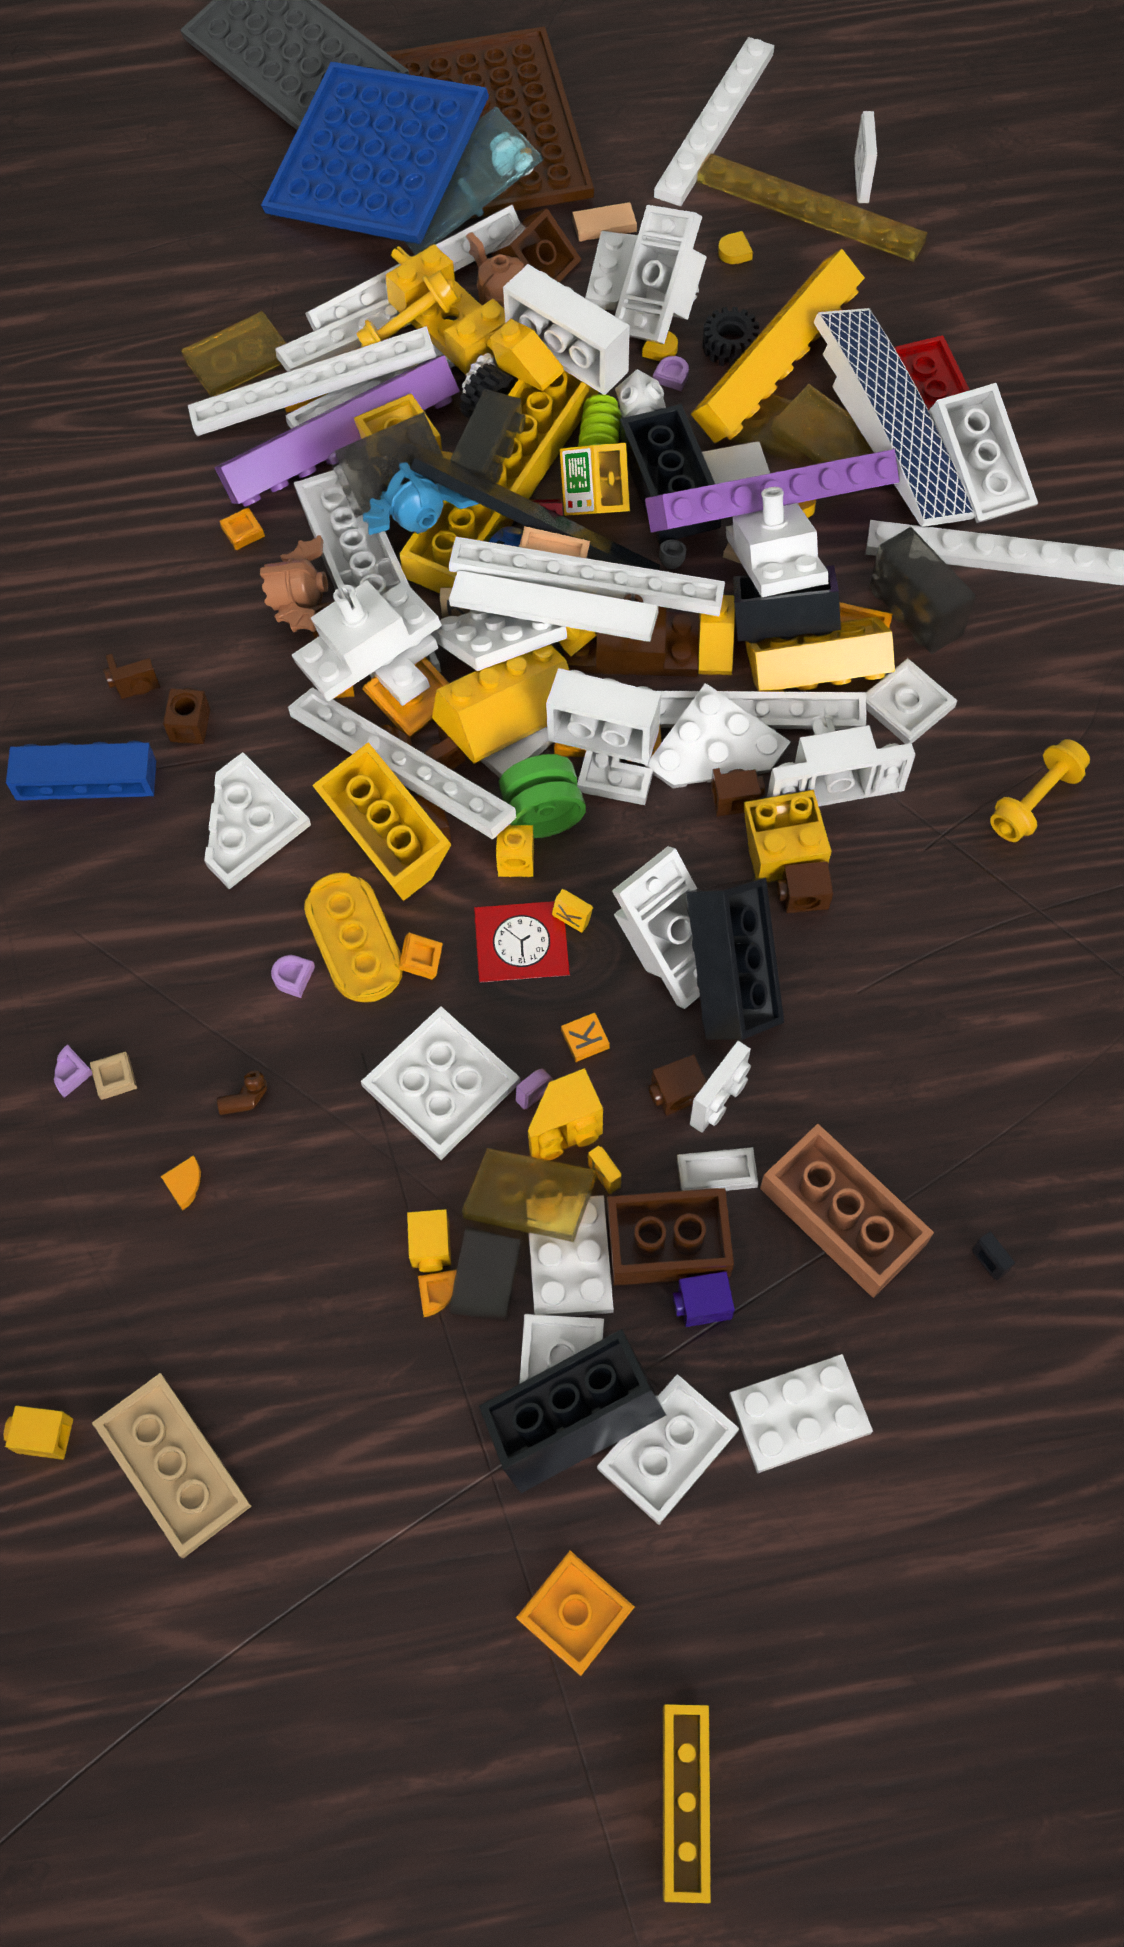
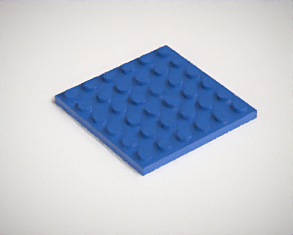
[261,62,489,244]

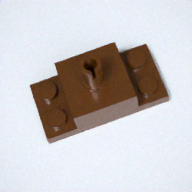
[563,594,699,677]

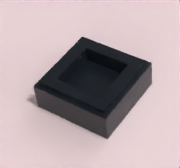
[972,1231,1015,1281]

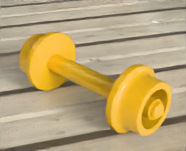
[356,271,459,348]
[990,739,1090,842]

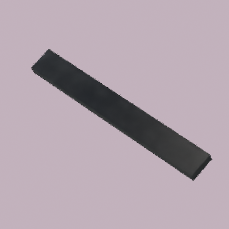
[410,446,660,570]

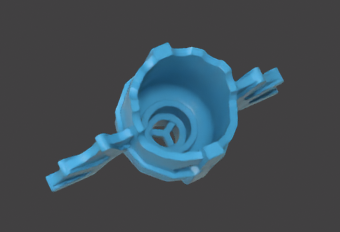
[363,462,479,535]

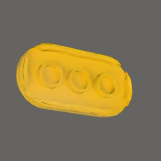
[304,872,403,1002]

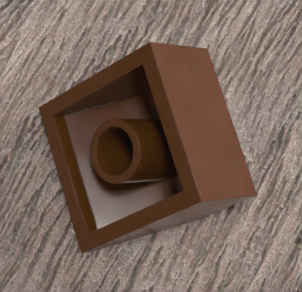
[491,208,582,283]

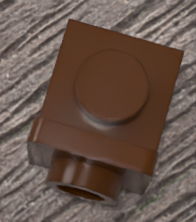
[424,724,465,770]

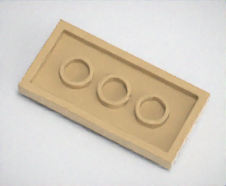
[92,1373,252,1558]

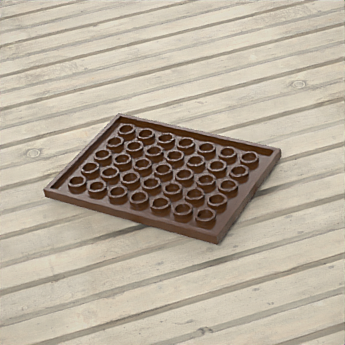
[386,26,594,226]

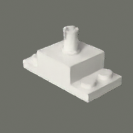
[615,205,707,344]
[726,487,828,597]
[292,580,442,702]
[767,714,915,806]
[612,846,700,1009]

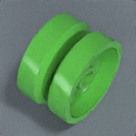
[499,754,586,838]

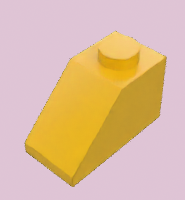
[489,319,564,391]
[698,595,735,675]

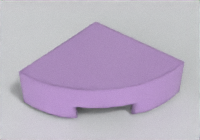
[54,1044,93,1098]

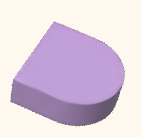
[653,356,689,391]
[271,955,315,998]
[516,1069,553,1110]

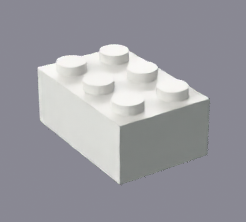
[546,668,661,765]

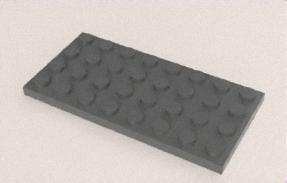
[180,0,410,130]

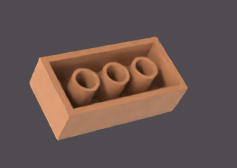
[760,1124,934,1298]

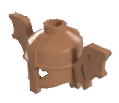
[466,232,524,308]
[260,535,328,632]

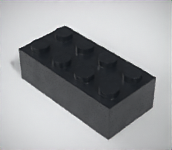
[620,404,722,544]

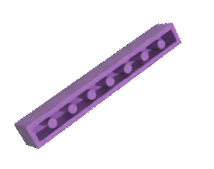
[214,355,460,507]
[645,449,899,532]

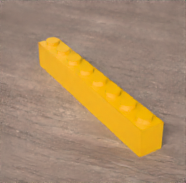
[690,249,865,443]

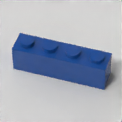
[6,741,157,800]

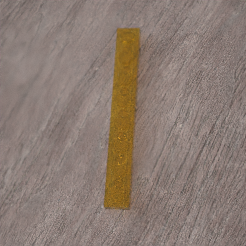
[698,154,927,262]

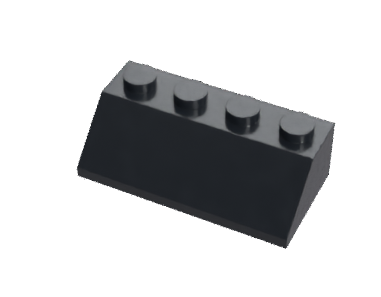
[686,878,784,1040]
[479,1329,666,1493]

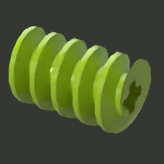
[578,394,622,447]

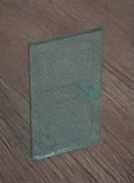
[404,106,543,255]

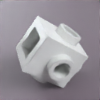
[615,369,666,418]

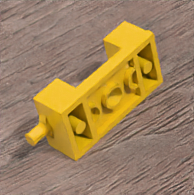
[385,244,505,375]

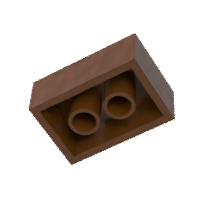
[607,1188,734,1286]

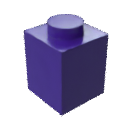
[673,1271,735,1327]

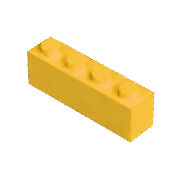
[663,1704,711,1903]

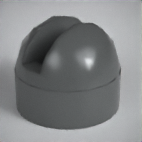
[659,540,686,569]

